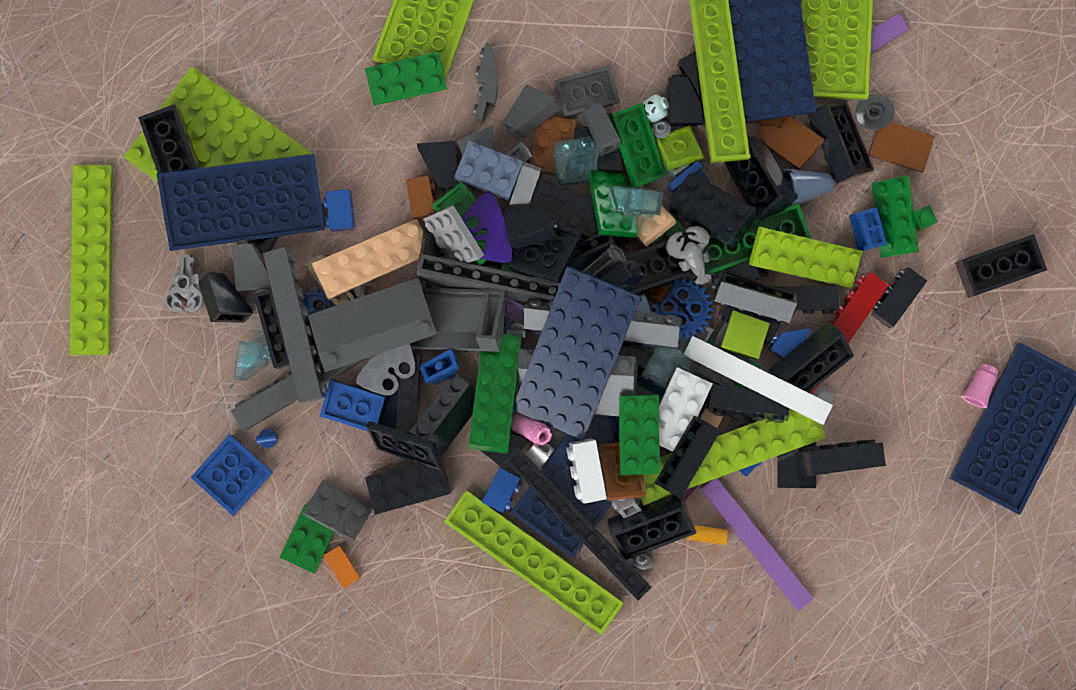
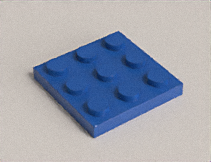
[191,434,273,516]

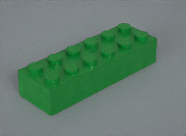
[690,203,811,275]
[469,334,522,454]

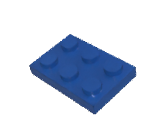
[320,379,386,431]

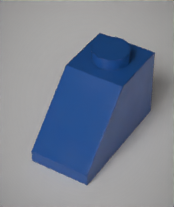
[768,328,812,359]
[419,349,459,385]

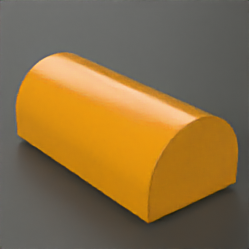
[686,525,728,545]

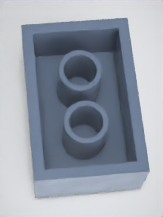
[455,141,523,201]

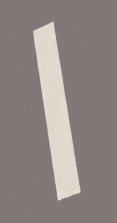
[684,336,833,425]

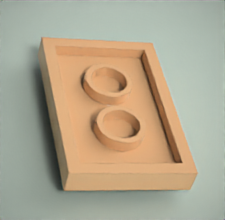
[630,185,676,247]

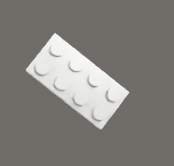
[659,367,712,451]

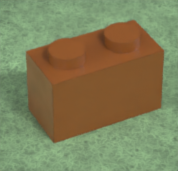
[406,176,437,220]

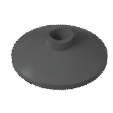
[855,94,894,130]

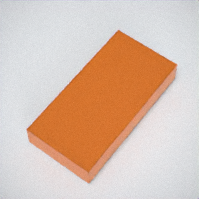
[324,545,361,589]

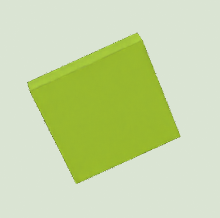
[654,125,704,171]
[721,310,770,360]

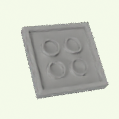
[423,205,484,263]

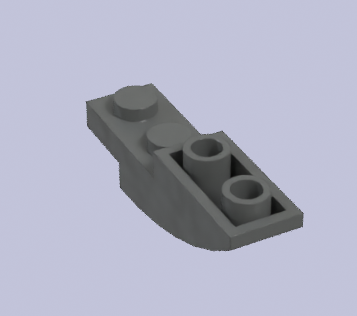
[473,43,498,123]

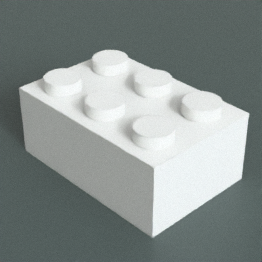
[566,438,607,504]

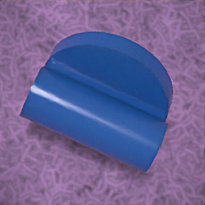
[256,429,278,448]

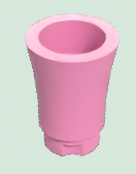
[961,364,998,408]
[511,413,552,445]

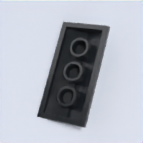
[777,442,816,488]

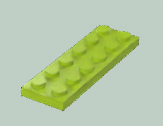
[749,227,863,288]

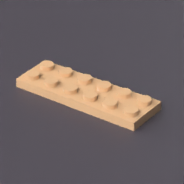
[312,219,423,300]

